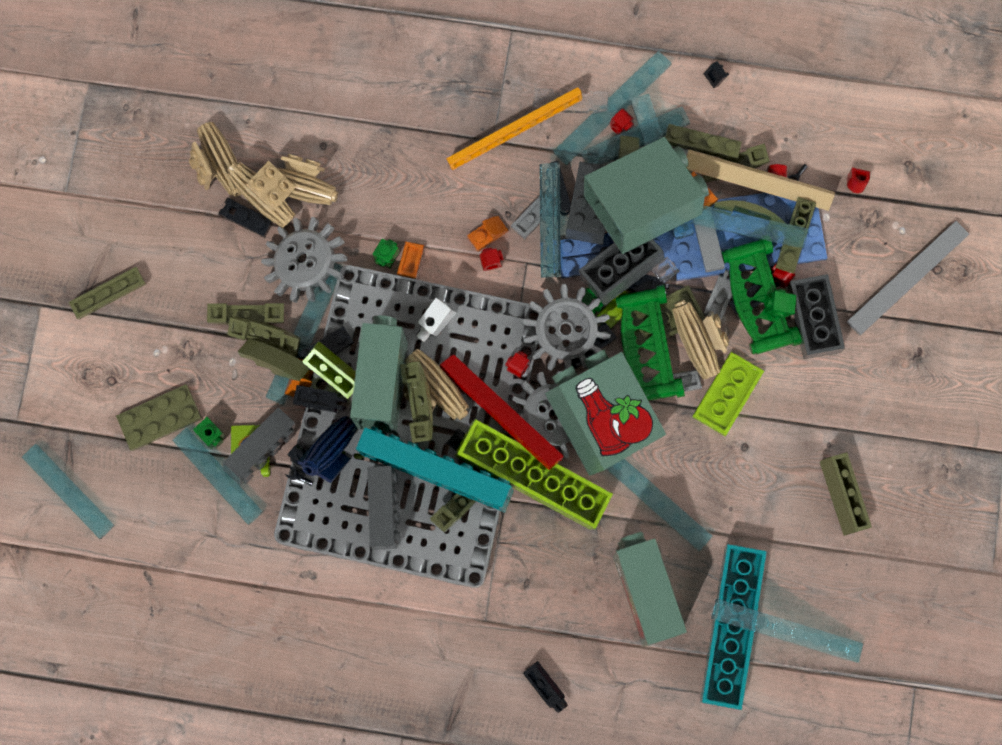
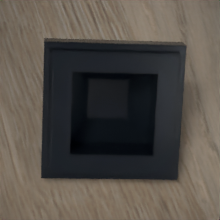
[446,428,465,451]

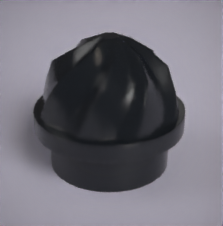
[288,444,307,464]

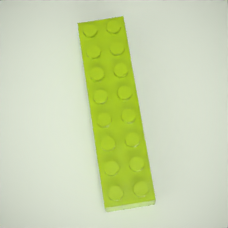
[454,419,613,530]

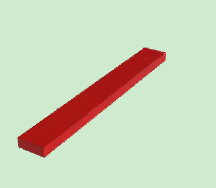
[439,354,563,470]

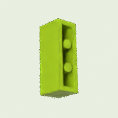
[302,341,356,399]

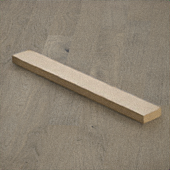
[686,150,835,211]

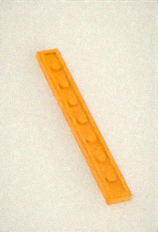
[446,87,583,170]

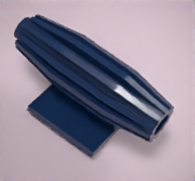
[298,416,357,483]

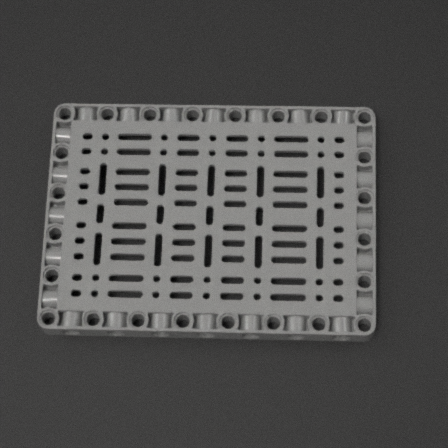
[274,265,538,588]

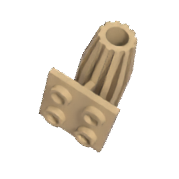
[189,122,242,197]
[277,154,338,205]
[227,161,296,228]
[672,299,729,379]
[403,349,469,420]

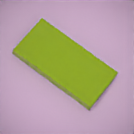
[692,352,764,437]

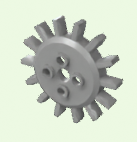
[261,217,348,303]
[522,284,611,371]
[510,371,570,459]

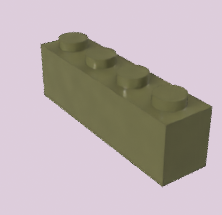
[819,452,872,536]

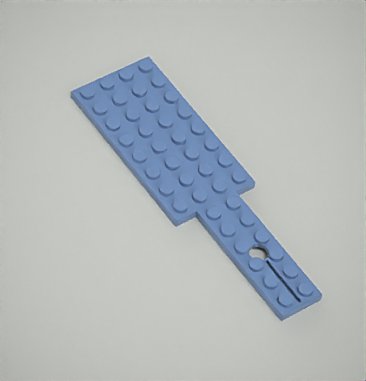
[556,193,827,281]

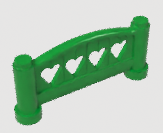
[721,235,802,355]
[616,284,685,401]

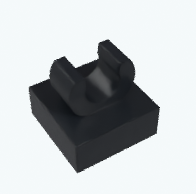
[703,61,729,88]

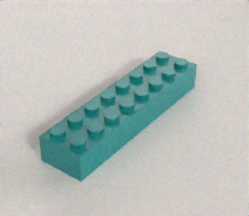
[356,427,514,513]
[700,544,767,710]

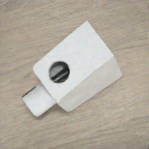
[416,298,456,342]

